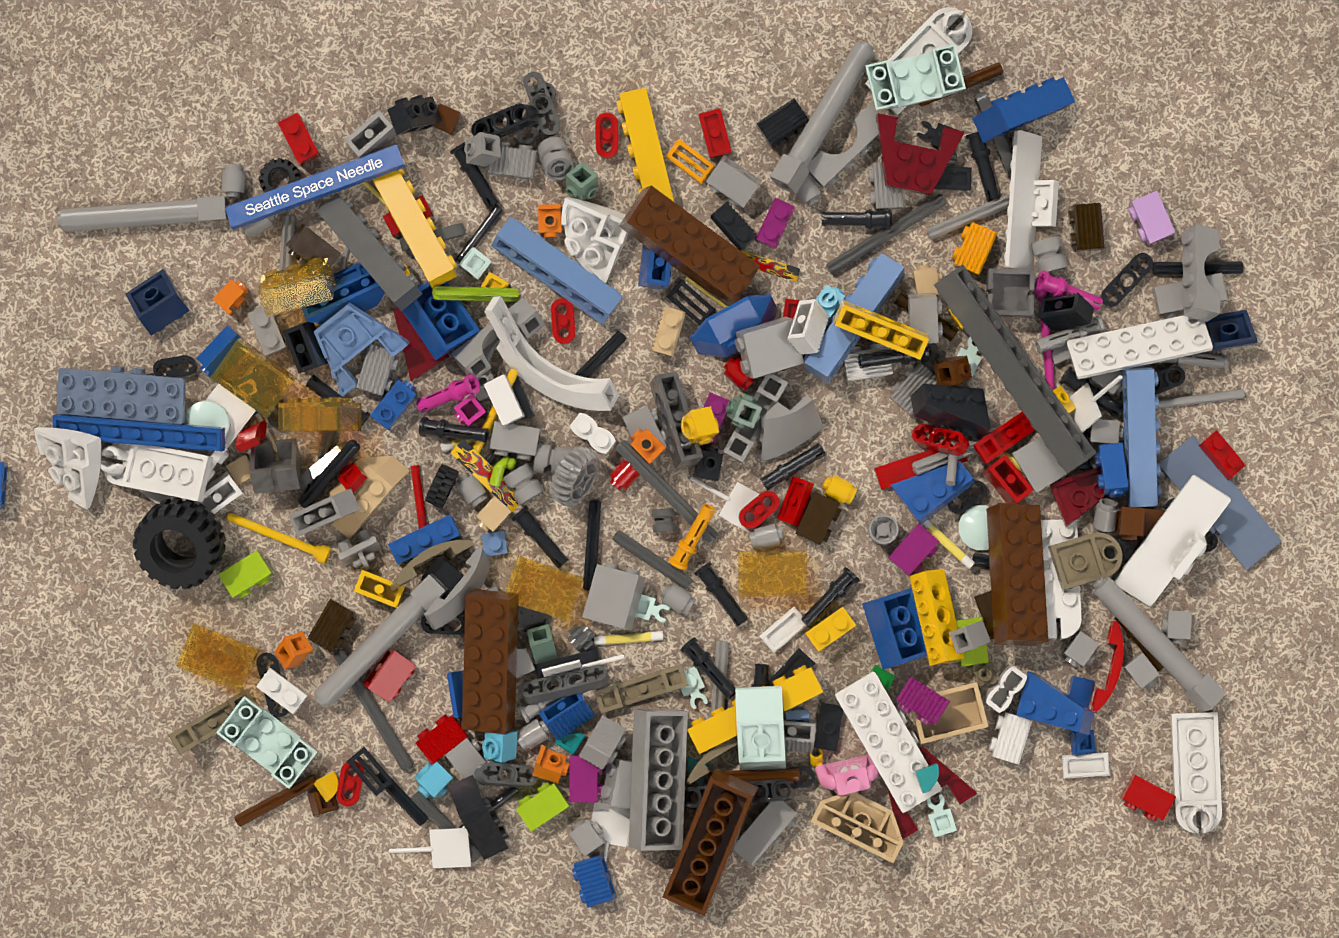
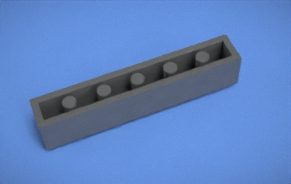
[317,193,422,311]

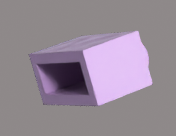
[1128,191,1175,245]

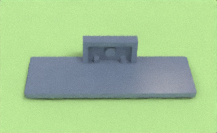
[57,366,186,424]
[1159,436,1281,569]

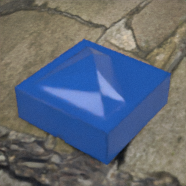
[1070,730,1096,755]

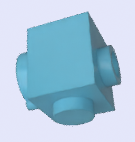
[816,285,846,326]
[482,730,517,764]
[414,762,453,799]

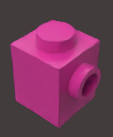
[454,394,488,426]

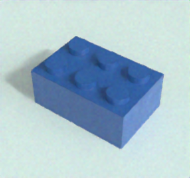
[402,282,480,360]
[862,588,927,670]

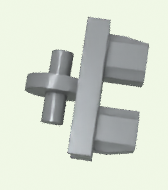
[338,529,382,570]

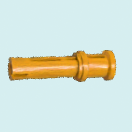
[669,503,716,570]

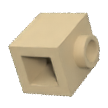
[912,264,942,296]
[476,496,512,532]

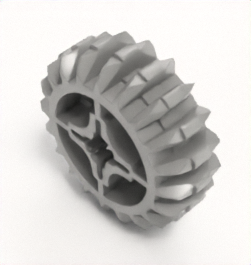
[550,446,600,507]

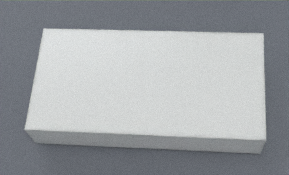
[484,374,525,426]
[760,607,806,653]
[1062,752,1110,778]

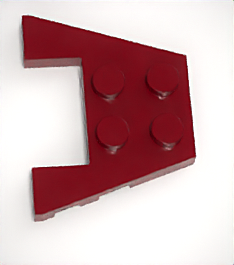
[876,113,964,195]
[887,746,977,839]

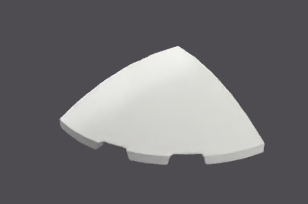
[561,197,628,283]
[34,427,101,509]

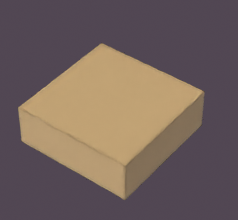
[226,454,251,486]

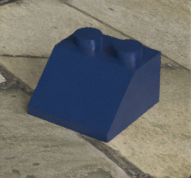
[125,269,190,336]

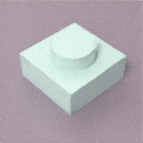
[459,247,492,279]

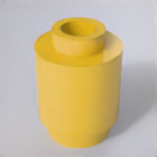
[822,474,857,504]

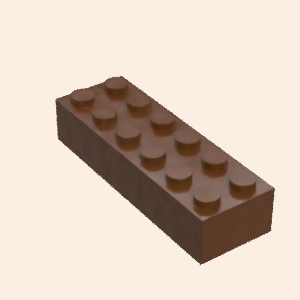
[619,185,760,306]
[986,503,1049,646]
[462,589,519,735]
[662,769,759,916]

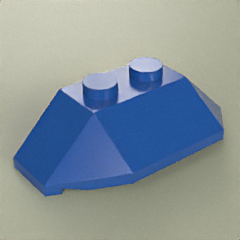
[300,263,385,324]
[690,293,778,358]

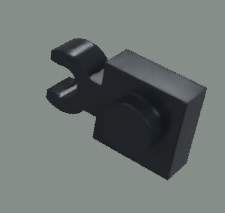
[916,121,957,148]

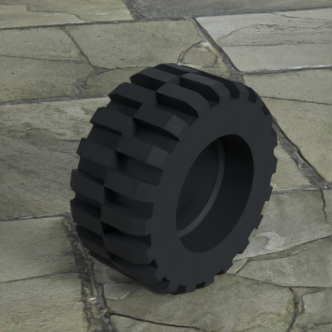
[133,497,226,589]

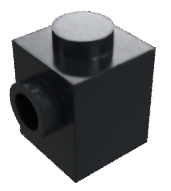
[693,446,723,481]

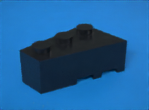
[910,383,991,442]
[448,775,509,860]

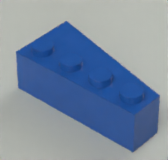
[972,77,1075,143]

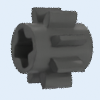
[567,623,595,651]

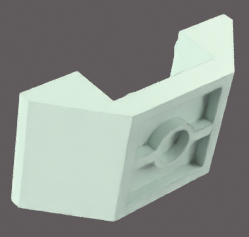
[865,44,966,111]
[735,686,786,770]
[216,696,317,789]

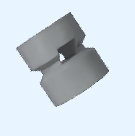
[538,137,574,180]
[1031,236,1068,274]
[533,443,570,476]
[503,463,545,506]
[868,514,899,545]

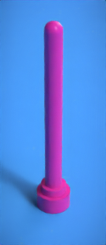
[1033,285,1055,390]

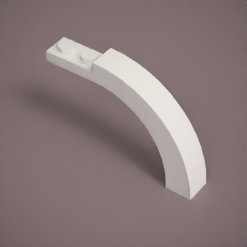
[484,296,619,411]

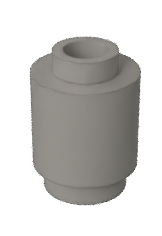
[222,164,245,198]
[796,175,822,207]
[242,215,276,237]
[456,473,488,508]
[1093,498,1119,534]
[749,523,784,551]
[661,583,696,615]
[517,719,550,751]

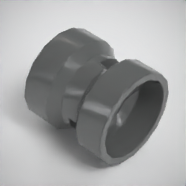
[651,508,675,533]

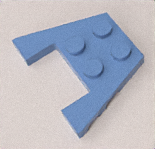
[314,302,410,397]

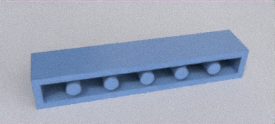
[491,217,623,325]
[804,253,905,384]
[1122,366,1161,507]

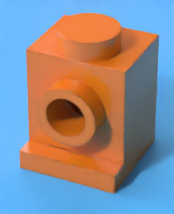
[538,204,562,238]
[213,279,249,316]
[630,428,666,464]
[274,631,314,670]
[532,745,570,784]

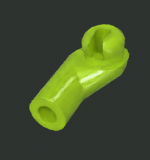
[489,456,516,487]

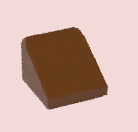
[433,103,461,135]
[307,791,339,816]

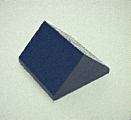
[1205,310,1257,352]

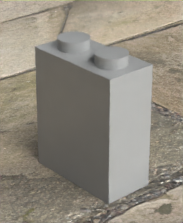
[735,317,804,379]
[582,562,646,631]

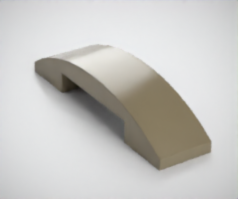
[390,540,474,591]
[595,664,689,714]
[168,689,255,755]
[686,736,738,786]

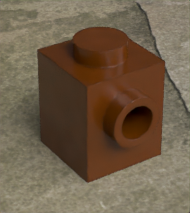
[933,355,972,386]

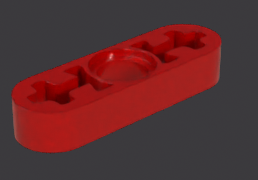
[911,424,969,456]

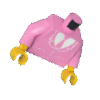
[809,749,880,795]

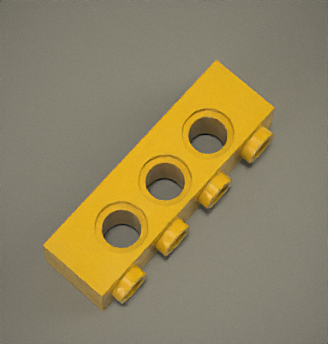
[833,299,929,360]
[909,569,965,666]

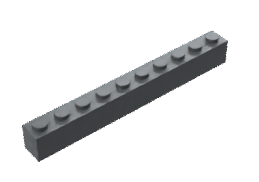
[934,264,1096,473]

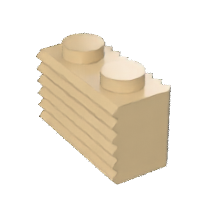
[651,307,686,358]

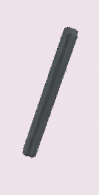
[826,194,946,274]
[616,440,719,544]
[334,649,413,771]

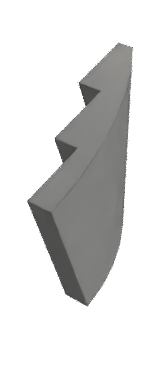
[758,395,824,461]
[1012,436,1073,493]

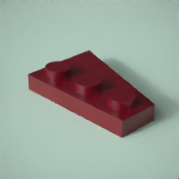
[393,308,450,381]
[1050,466,1108,527]

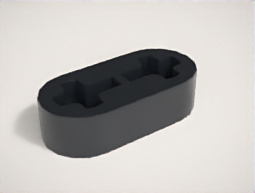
[153,355,197,378]
[947,481,987,514]

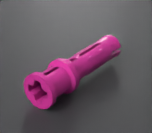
[1035,270,1103,311]
[416,374,480,413]

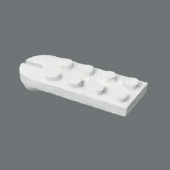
[865,7,972,116]
[100,443,213,503]
[1041,520,1081,641]
[1170,712,1222,834]

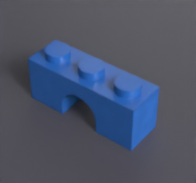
[388,514,462,566]

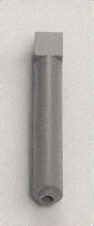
[770,41,875,194]
[57,196,229,232]
[315,573,448,707]
[1092,576,1226,712]

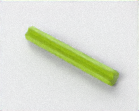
[432,286,520,302]

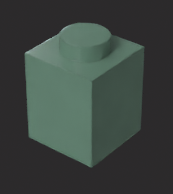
[527,624,558,664]

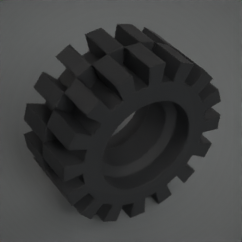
[259,158,301,193]
[425,464,459,509]

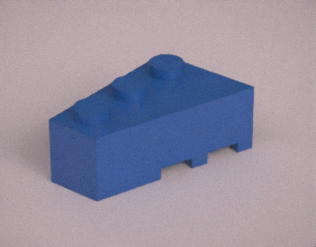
[891,461,975,524]
[1016,671,1095,735]

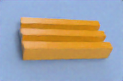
[665,139,715,185]

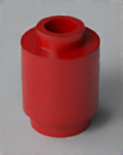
[723,357,756,391]
[609,459,640,491]

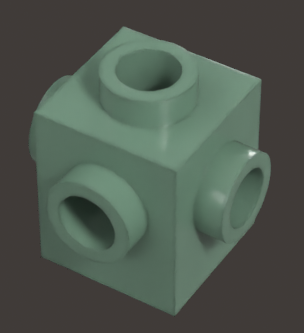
[566,162,598,201]
[726,393,762,428]

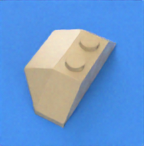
[330,456,410,540]
[810,792,904,863]

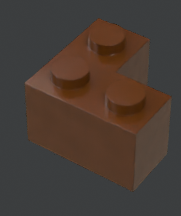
[1115,507,1165,541]

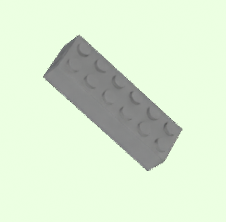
[629,709,688,851]

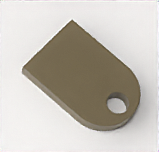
[1048,533,1122,591]

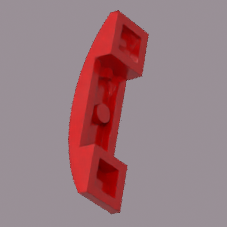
[972,411,1035,464]
[874,449,968,490]
[1090,621,1123,712]

